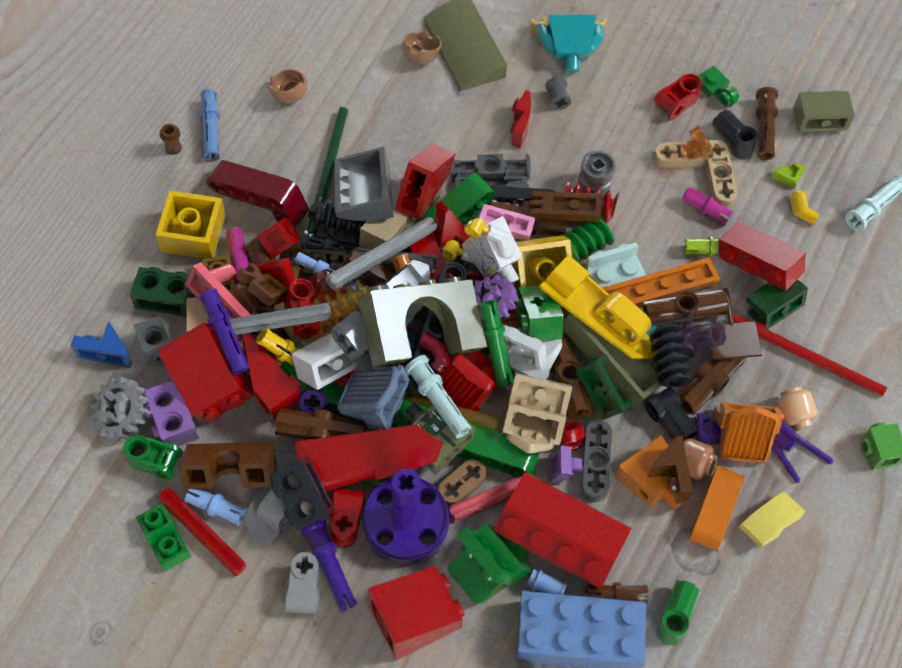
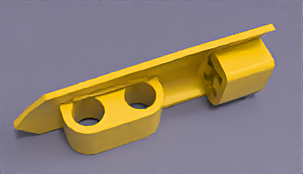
[539,255,654,359]

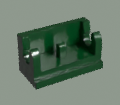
[746,279,808,329]
[575,354,633,420]

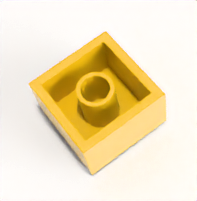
[155,190,226,259]
[512,235,572,296]

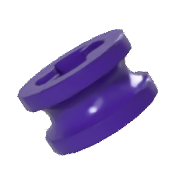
[299,389,328,414]

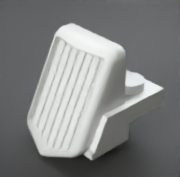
[489,323,562,395]

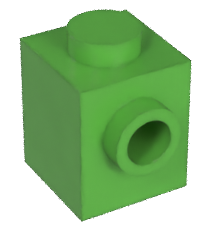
[861,422,902,470]

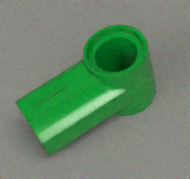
[657,580,701,645]

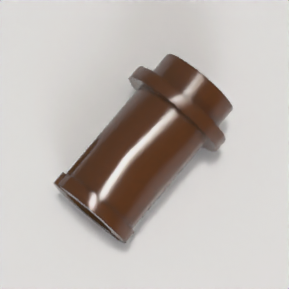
[159,124,182,155]

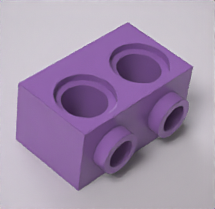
[143,380,199,446]

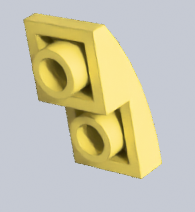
[739,491,805,548]

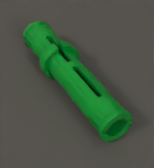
[479,300,514,387]

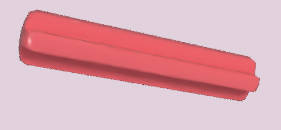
[449,475,523,522]

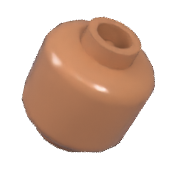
[684,438,717,480]

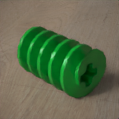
[563,219,614,263]

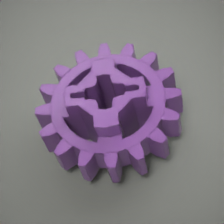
[474,274,518,325]

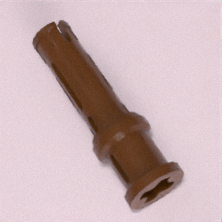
[756,87,778,160]

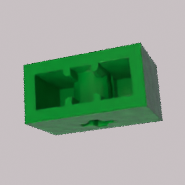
[514,285,564,341]

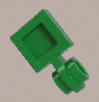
[697,65,739,106]

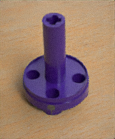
[363,469,449,564]

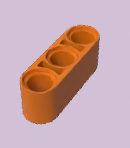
[689,465,745,552]

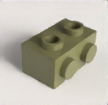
[793,90,855,132]

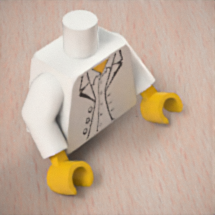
[441,216,521,284]

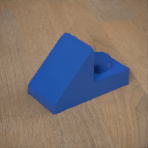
[71,322,132,368]

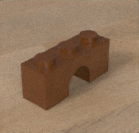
[179,442,277,489]

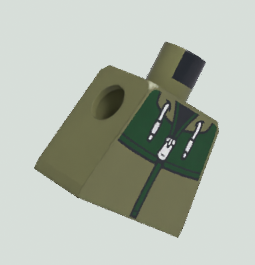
[404,402,475,475]

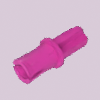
[682,187,734,226]

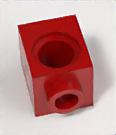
[257,217,301,259]

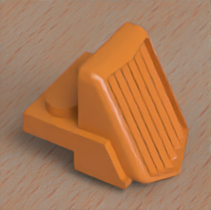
[713,402,784,463]

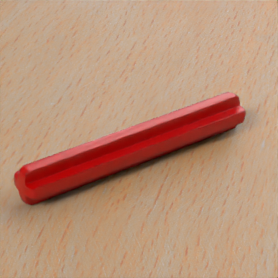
[158,488,247,576]

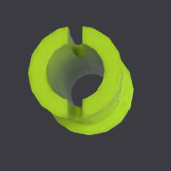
[684,236,719,257]

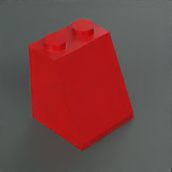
[157,322,255,422]
[368,566,465,661]

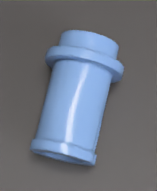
[527,568,567,595]

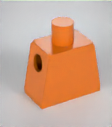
[615,436,683,510]

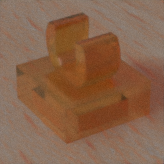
[683,126,714,161]

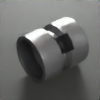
[578,150,616,196]

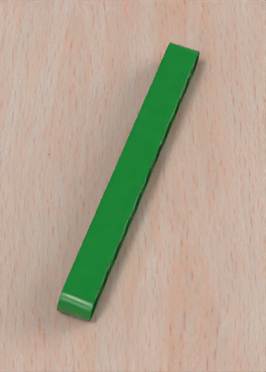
[246,353,540,477]

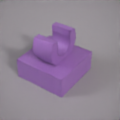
[548,446,582,484]

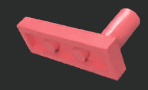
[185,263,251,341]

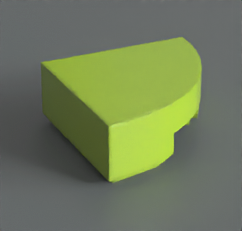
[771,163,806,189]

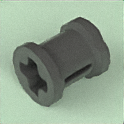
[545,76,572,110]

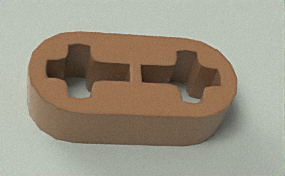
[438,460,486,507]

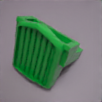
[448,523,533,604]

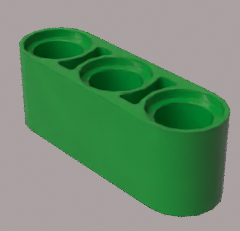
[421,173,495,226]

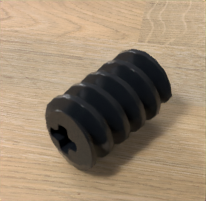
[312,196,366,243]
[649,325,693,388]

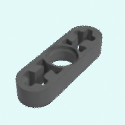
[581,420,612,502]

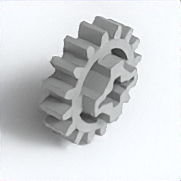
[90,377,149,441]

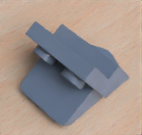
[337,365,410,431]

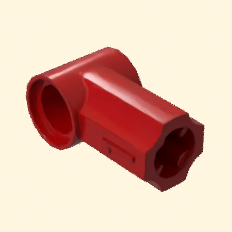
[284,278,320,339]

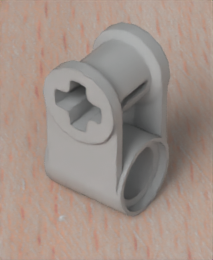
[286,552,320,614]

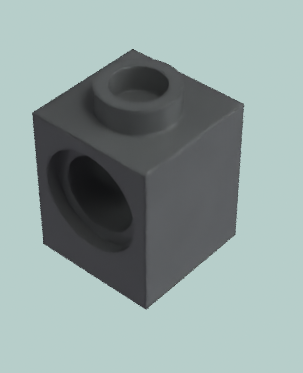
[134,316,170,365]

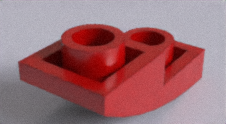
[510,90,531,149]

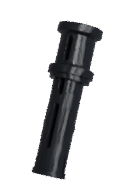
[300,229,359,254]

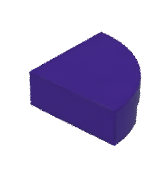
[695,413,721,444]

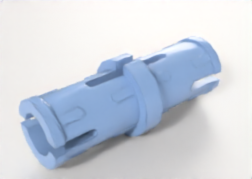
[185,489,247,526]

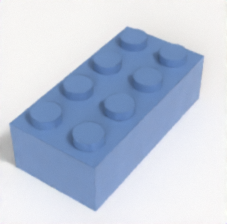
[516,591,646,668]

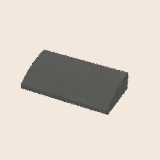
[334,146,394,221]

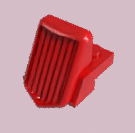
[429,351,498,422]

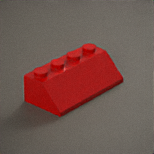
[493,472,632,588]

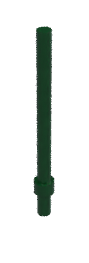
[307,107,348,234]

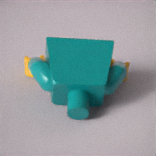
[531,14,606,73]

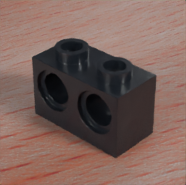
[270,457,335,531]

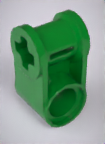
[123,435,184,480]

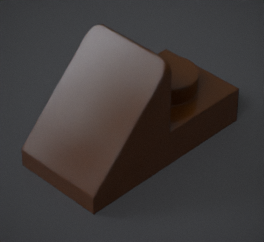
[648,436,693,503]

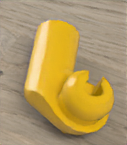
[790,190,820,225]

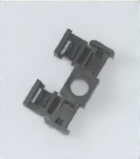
[451,154,531,188]

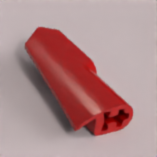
[295,424,443,492]

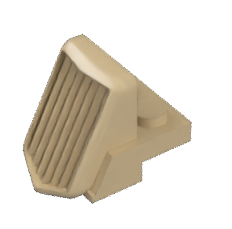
[502,373,572,454]

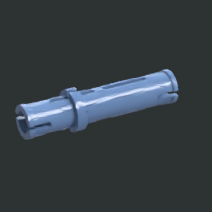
[199,89,220,161]

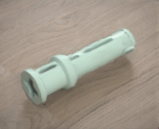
[845,175,902,231]
[405,355,472,439]

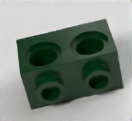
[130,267,194,317]

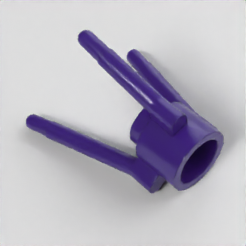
[771,423,833,483]

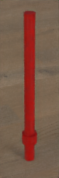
[733,314,887,397]

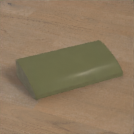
[424,0,507,91]
[563,313,662,410]

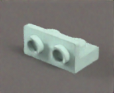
[585,243,646,288]

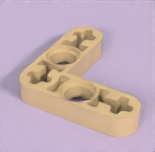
[654,140,738,208]

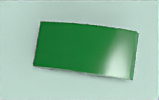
[135,503,191,572]

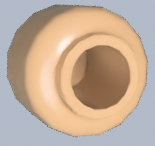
[776,386,818,430]

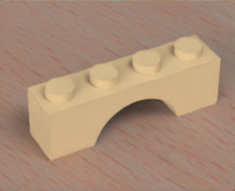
[359,174,442,249]

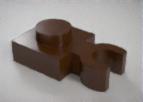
[236,263,288,307]

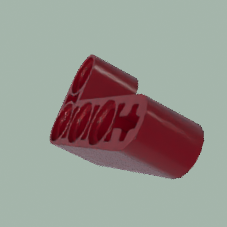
[205,160,309,229]

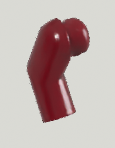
[417,332,451,373]

